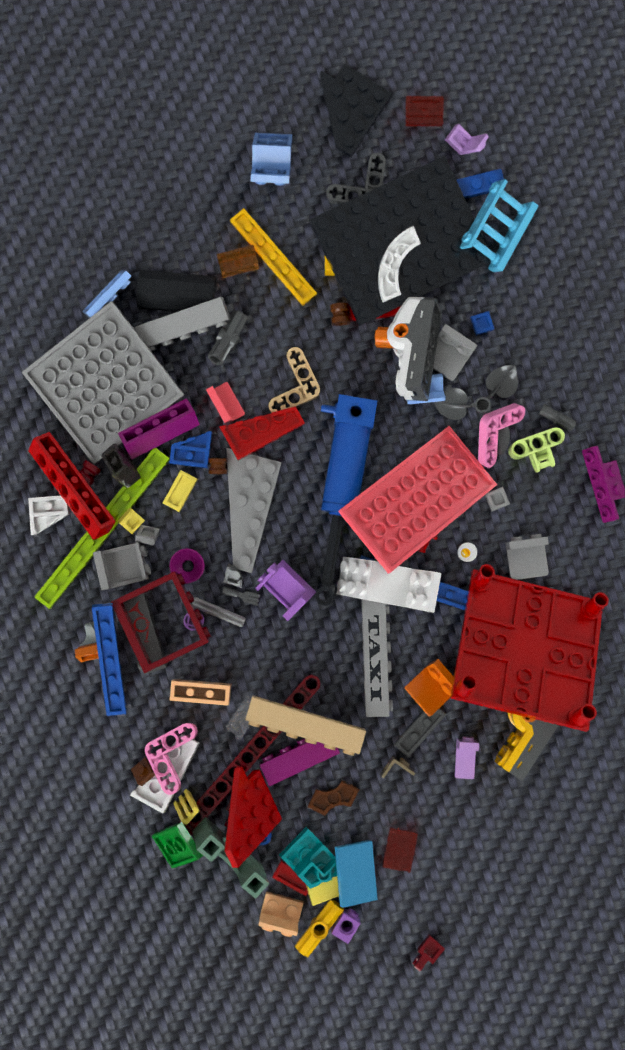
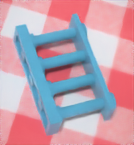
[460,179,539,272]

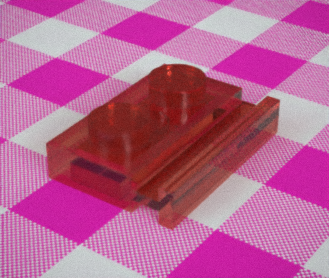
[405,96,444,126]
[382,827,418,873]

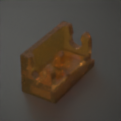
[217,245,259,278]

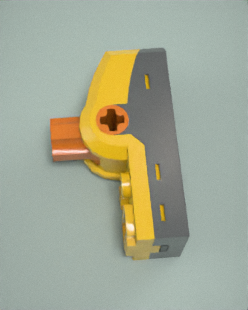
[495,713,558,781]

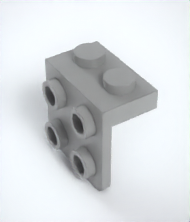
[505,534,549,580]

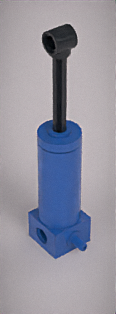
[315,394,377,606]

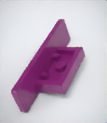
[582,446,625,523]

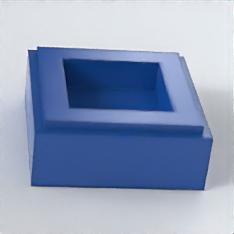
[470,311,495,336]

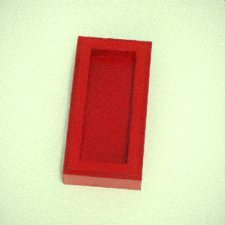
[272,859,308,896]

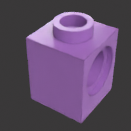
[331,908,361,944]

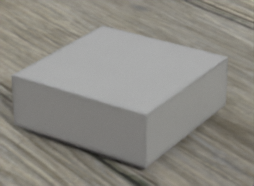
[485,487,510,512]
[135,525,159,545]

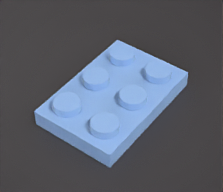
[82,270,131,318]

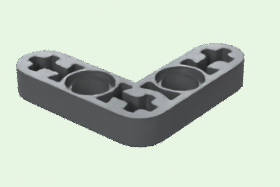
[326,153,386,205]

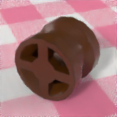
[208,458,228,474]

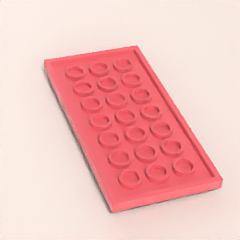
[338,426,497,574]

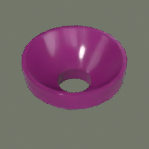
[169,548,205,584]

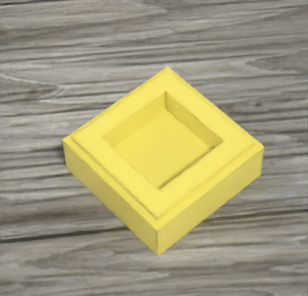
[117,507,145,534]

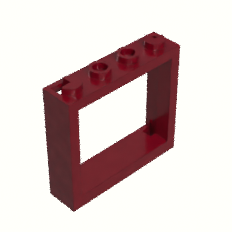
[111,571,211,673]

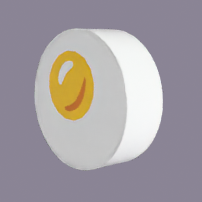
[457,543,477,562]

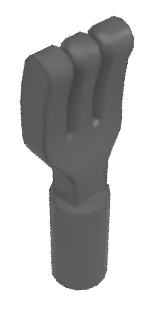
[222,586,261,606]

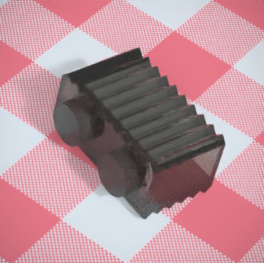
[101,443,141,488]

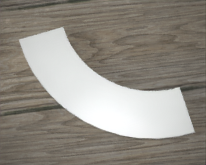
[378,226,421,302]

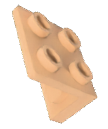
[259,891,304,937]

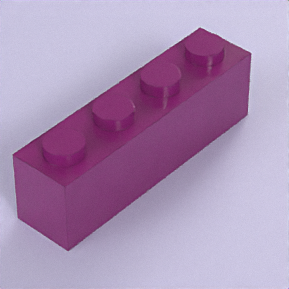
[118,398,200,460]
[260,738,340,786]

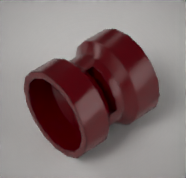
[79,460,101,486]

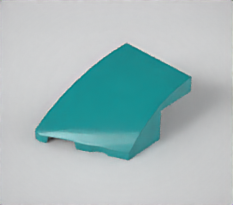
[279,827,337,889]

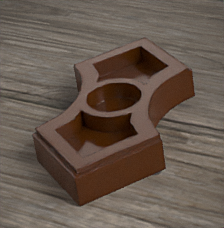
[308,780,359,816]

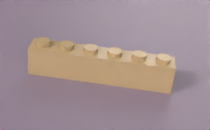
[245,695,366,756]

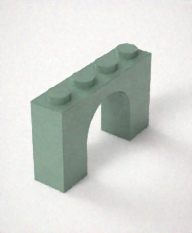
[192,817,269,899]

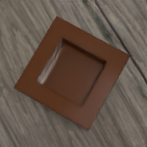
[131,757,155,786]

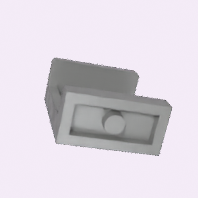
[93,542,151,590]

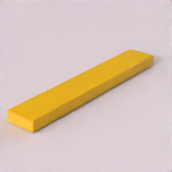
[230,208,317,306]

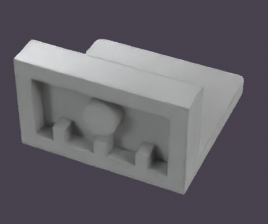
[433,324,477,381]

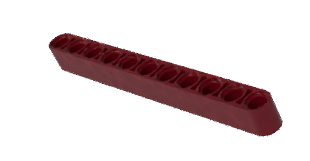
[178,674,320,835]

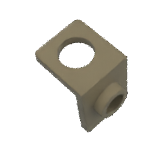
[380,755,415,779]

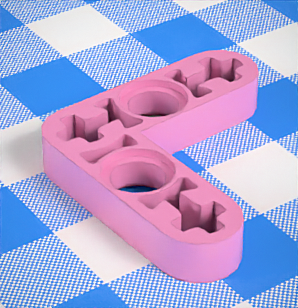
[478,403,525,468]
[145,723,198,795]

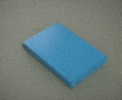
[335,840,378,908]

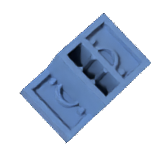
[251,133,292,186]

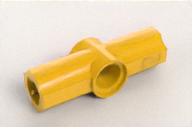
[295,899,344,957]

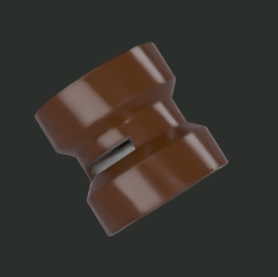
[330,303,350,326]

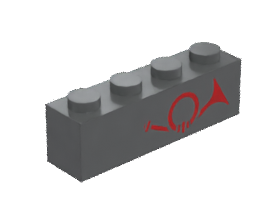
[123,593,168,675]

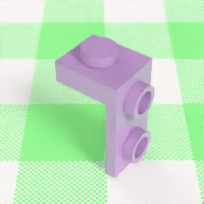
[445,124,489,155]
[455,736,479,779]

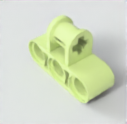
[508,427,565,473]

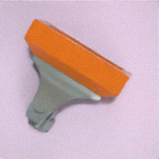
[75,622,99,662]

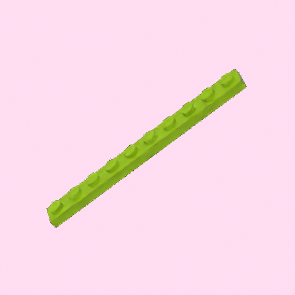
[34,448,170,609]

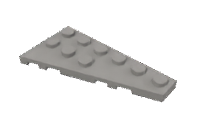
[226,448,282,573]

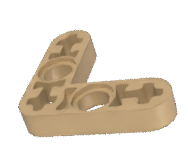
[269,347,320,413]

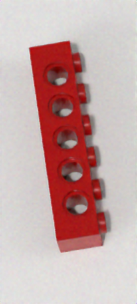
[28,432,116,540]

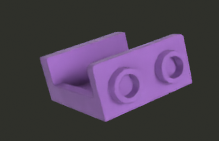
[255,560,316,621]

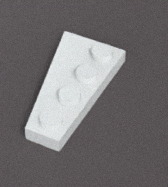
[130,734,200,813]

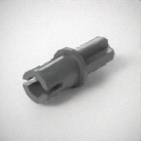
[538,404,576,431]

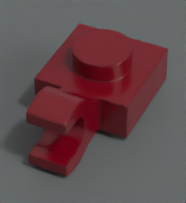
[412,934,445,972]

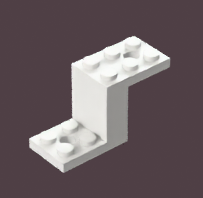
[336,557,441,613]

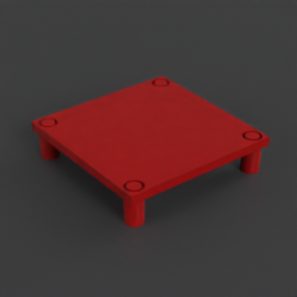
[450,564,609,732]

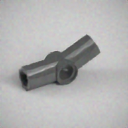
[208,310,248,366]

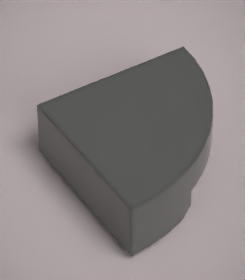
[223,563,243,588]

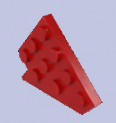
[225,766,282,868]

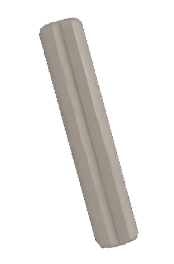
[192,597,246,627]

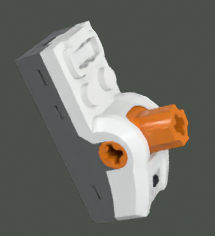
[375,297,442,401]

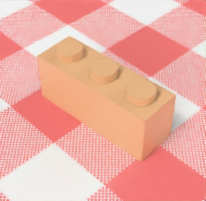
[170,679,232,705]

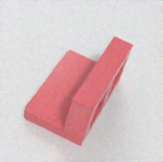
[206,382,245,425]

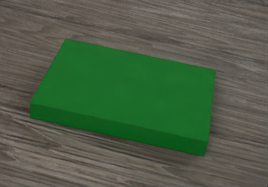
[152,822,203,869]

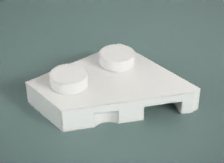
[28,495,70,535]

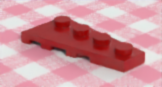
[219,406,305,461]

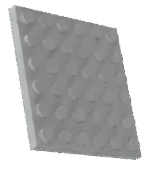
[22,301,185,464]

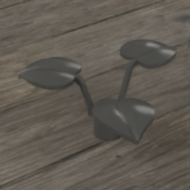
[434,365,518,455]

